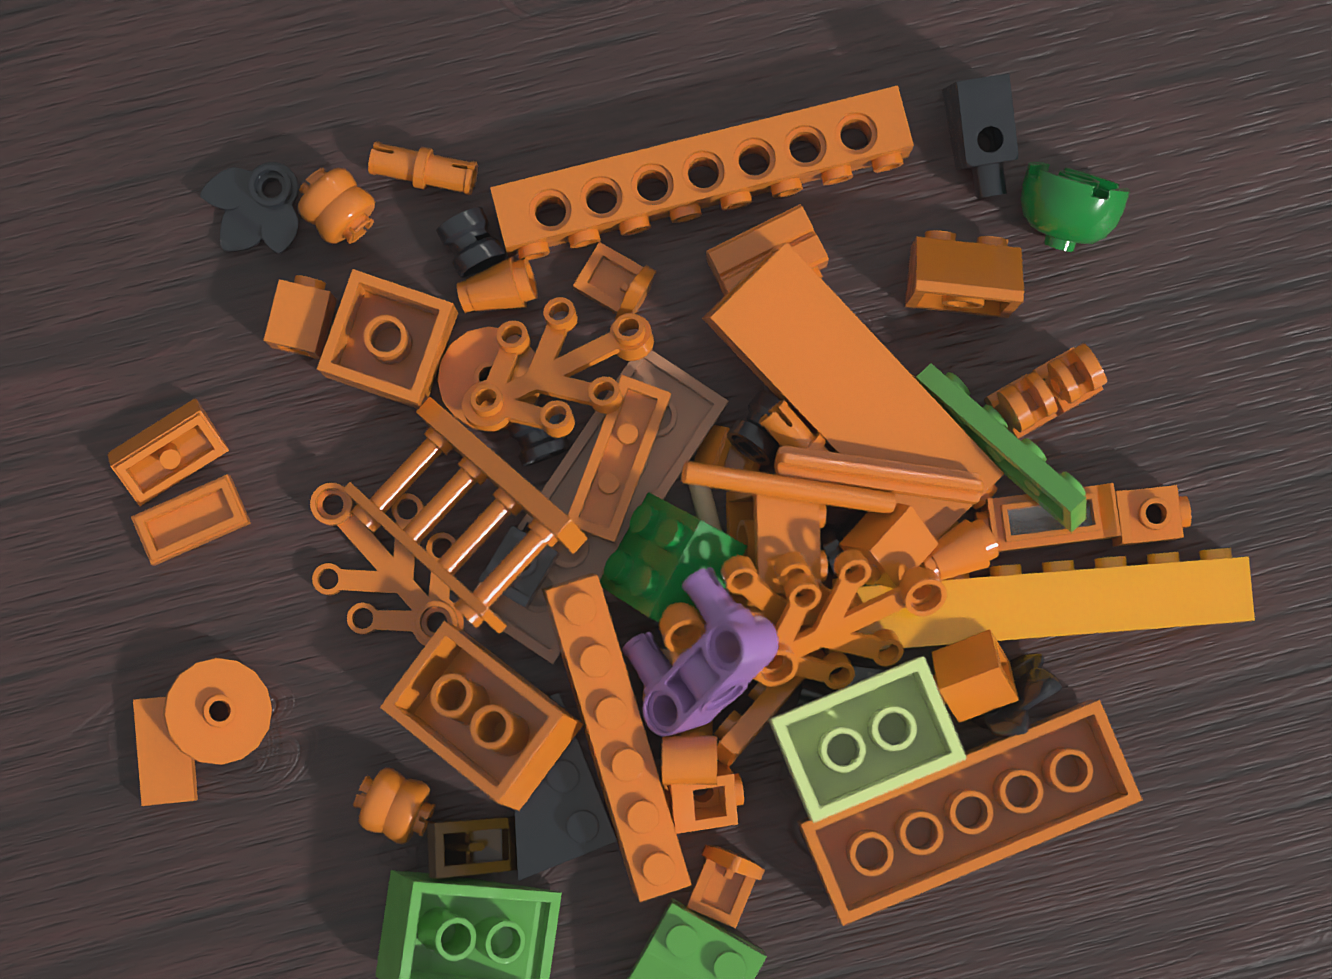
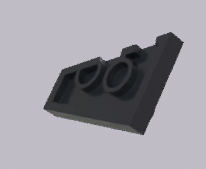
[515,692,617,881]

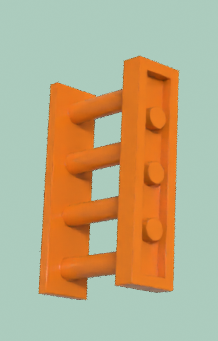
[343,397,588,634]

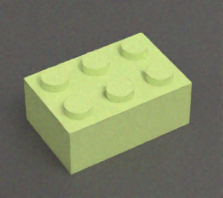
[768,656,967,823]

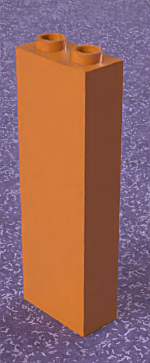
[702,242,1004,541]

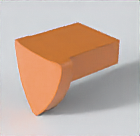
[573,242,656,320]
[686,845,765,928]

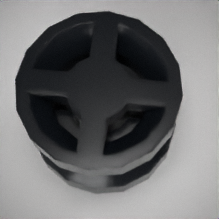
[507,414,571,467]

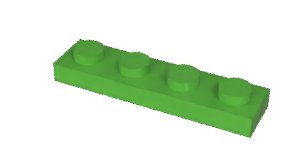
[916,363,1086,532]

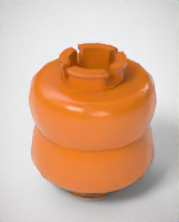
[298,168,375,244]
[353,768,436,844]

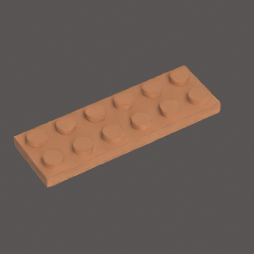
[475,350,729,665]

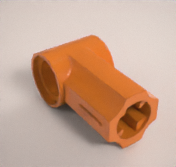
[662,720,717,785]

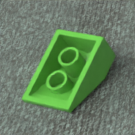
[375,870,562,979]
[627,898,767,979]

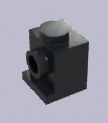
[478,522,560,609]

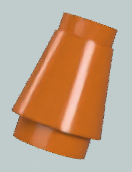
[457,257,538,313]
[920,519,999,580]

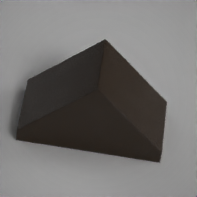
[428,817,518,878]

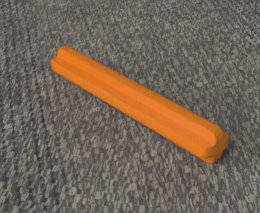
[774,446,983,504]

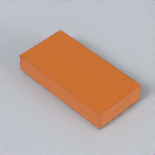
[131,474,251,566]
[133,697,198,806]

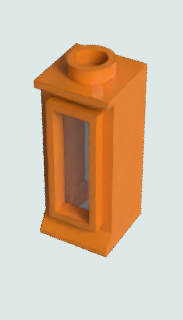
[974,483,1121,553]

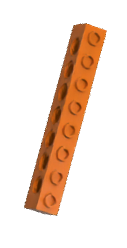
[490,86,914,260]

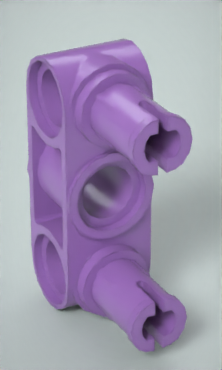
[622,567,778,736]

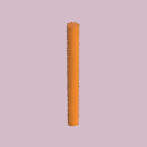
[681,461,896,514]

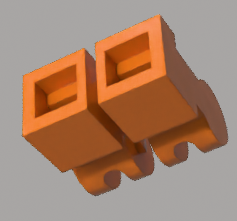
[984,343,1107,439]

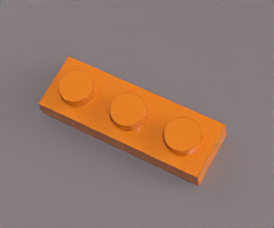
[568,375,671,543]

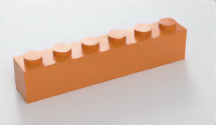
[541,573,691,902]

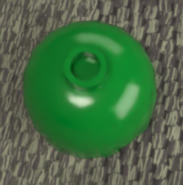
[1020,162,1130,252]

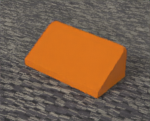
[108,399,229,506]

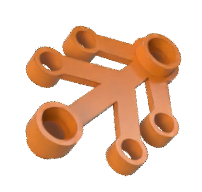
[462,297,654,438]
[310,483,464,646]
[753,550,947,689]
[659,552,863,654]

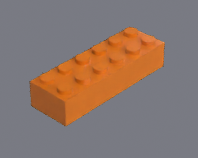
[797,700,1142,926]

